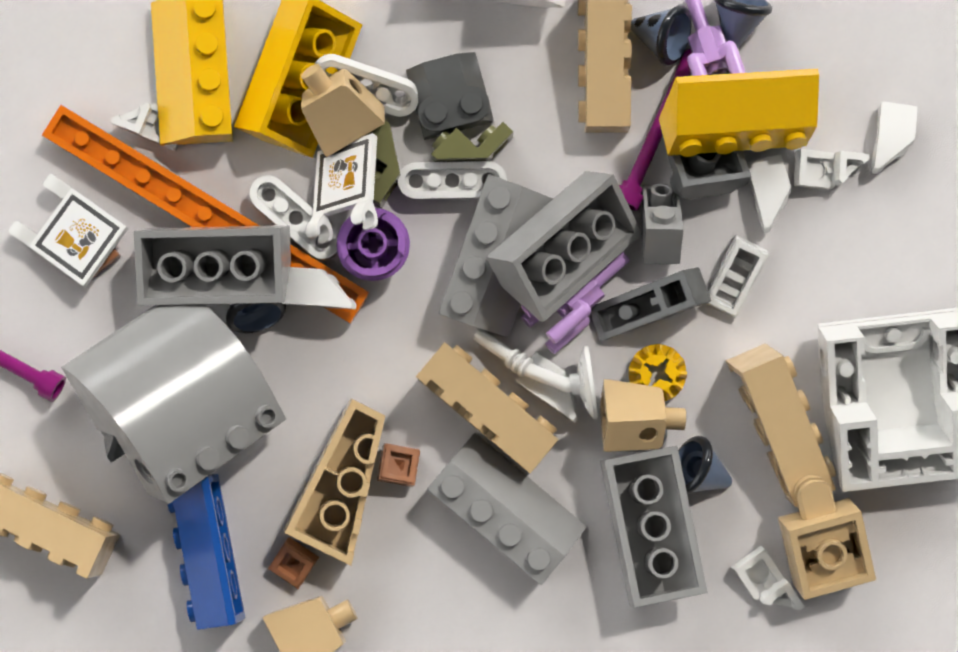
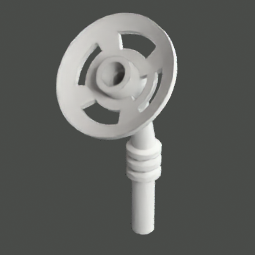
[473,329,598,419]

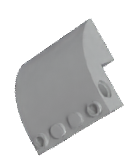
[61,304,286,504]

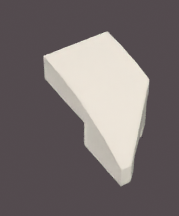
[872,101,917,174]
[110,102,178,151]
[793,149,869,190]
[747,154,791,233]
[282,267,357,309]
[515,352,579,423]
[731,546,804,610]

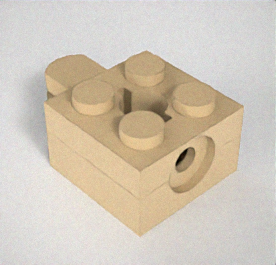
[778,475,876,600]

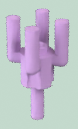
[685,0,746,76]
[521,252,630,354]

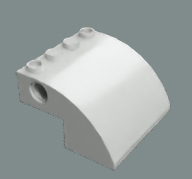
[818,308,958,492]

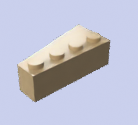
[416,342,559,473]

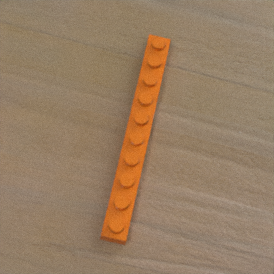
[42,105,370,324]

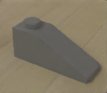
[590,267,711,342]

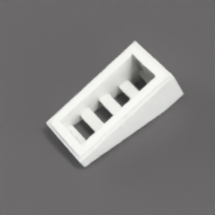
[705,235,769,318]

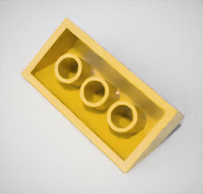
[151,0,233,146]
[234,0,362,158]
[659,68,819,157]

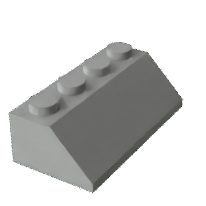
[486,171,642,322]
[438,174,553,337]
[134,225,291,305]
[427,433,587,585]
[600,446,708,608]

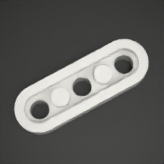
[315,54,418,117]
[398,161,507,200]
[250,175,339,260]

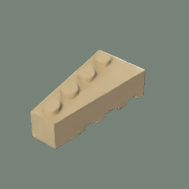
[578,0,632,133]
[725,343,836,507]
[284,398,385,566]
[0,473,121,579]

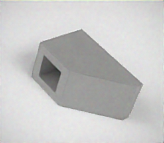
[642,183,683,264]

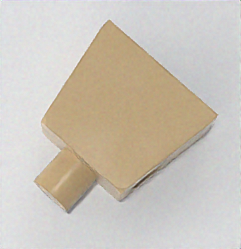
[301,64,385,157]
[599,379,686,452]
[262,596,358,652]

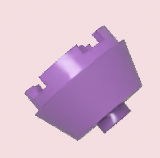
[337,208,410,281]

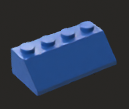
[167,474,246,630]

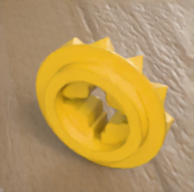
[628,344,687,401]

